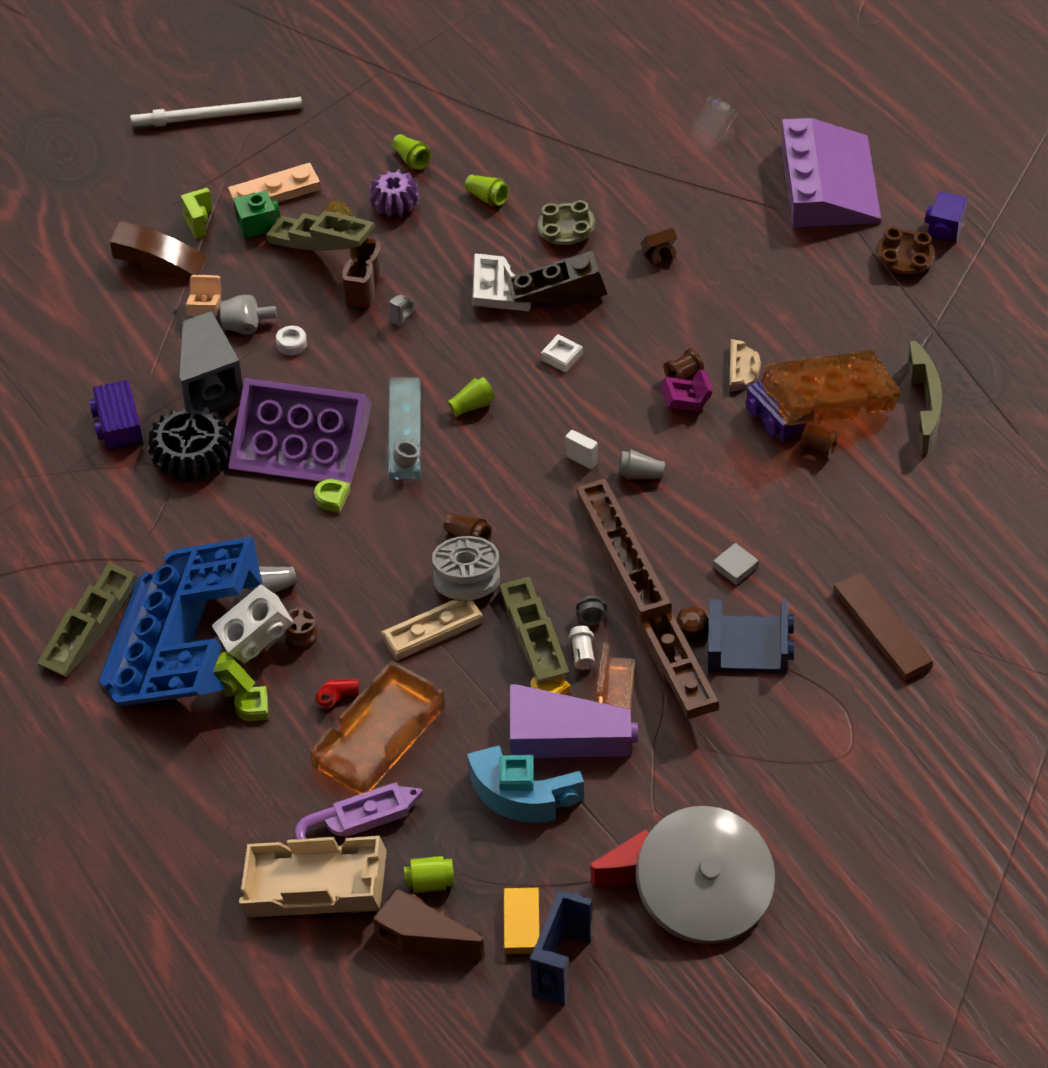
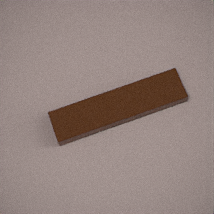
[833,571,933,681]

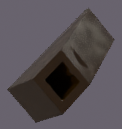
[508,250,607,304]

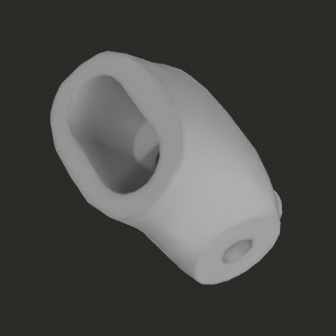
[220,295,277,335]

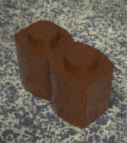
[342,238,383,307]

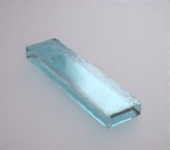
[389,377,421,479]

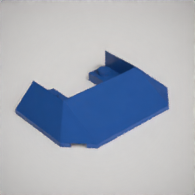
[99,537,262,707]

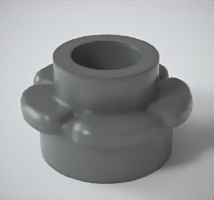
[575,596,607,625]

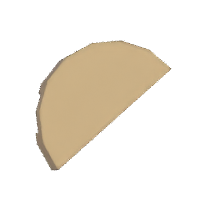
[729,339,761,392]

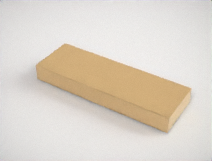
[381,599,483,661]

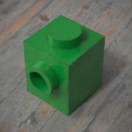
[233,190,281,239]

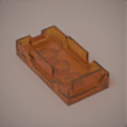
[761,350,901,425]
[310,661,445,794]

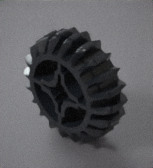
[147,405,232,482]

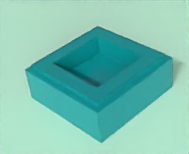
[499,755,534,790]

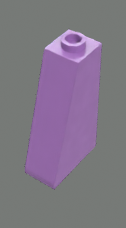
[510,684,638,758]

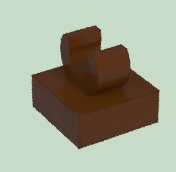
[640,227,678,264]

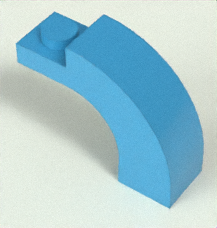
[467,746,584,823]

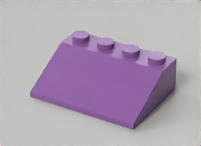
[781,118,881,228]
[228,378,372,486]

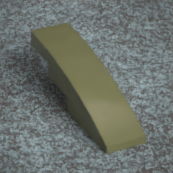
[266,210,375,251]
[37,562,139,677]
[499,577,569,683]

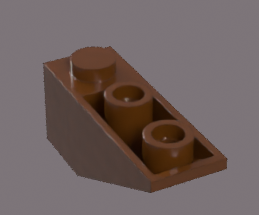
[373,889,485,960]

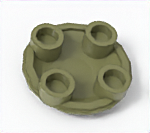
[537,200,596,245]

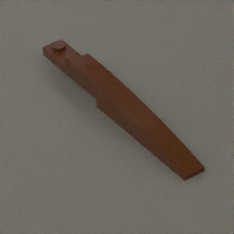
[576,478,719,719]

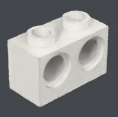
[212,585,294,664]

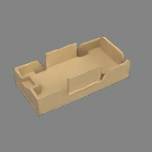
[239,836,387,918]

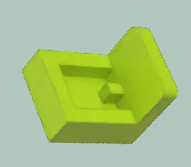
[213,652,255,697]

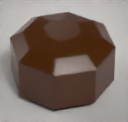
[676,606,709,640]

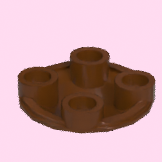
[876,227,935,275]

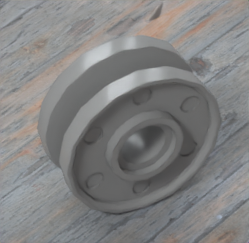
[432,536,500,600]

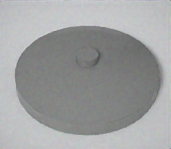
[636,806,775,944]

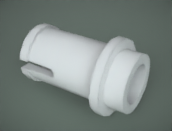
[568,626,595,670]

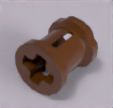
[663,348,704,379]
[800,421,839,458]

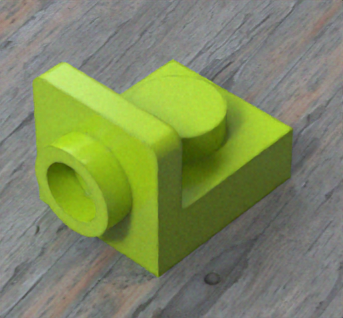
[181,188,213,239]

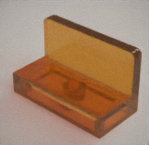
[596,642,636,709]

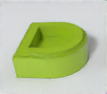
[314,479,351,513]
[234,686,269,721]

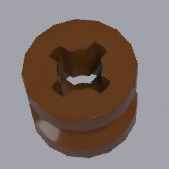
[285,608,318,649]

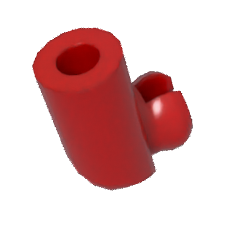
[315,679,360,709]

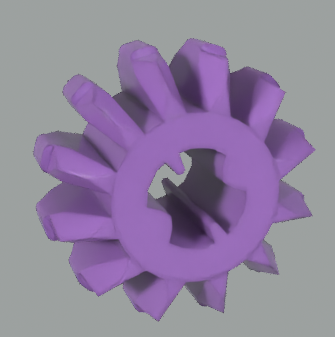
[370,169,419,218]

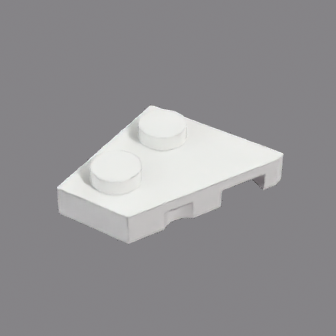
[472,253,531,311]

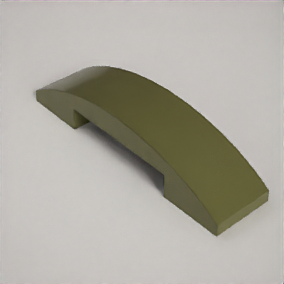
[908,341,942,455]

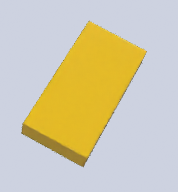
[504,887,539,954]

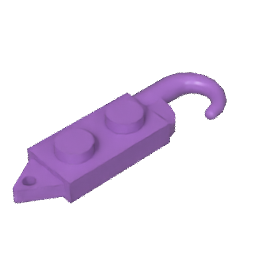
[294,782,423,839]

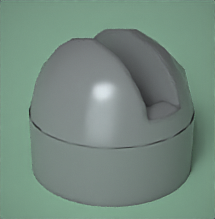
[393,441,420,468]

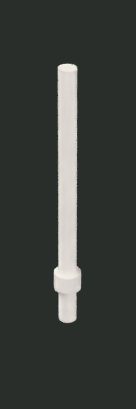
[130,97,302,127]

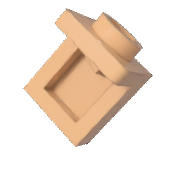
[186,275,221,316]

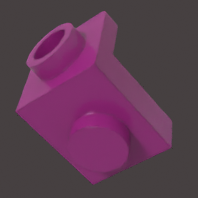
[660,369,713,412]

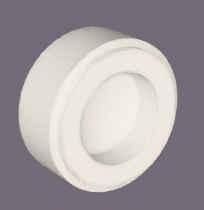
[276,326,307,355]

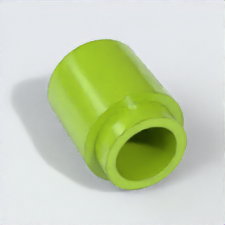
[404,856,454,894]

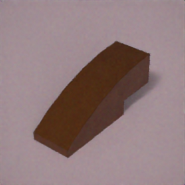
[110,221,207,280]

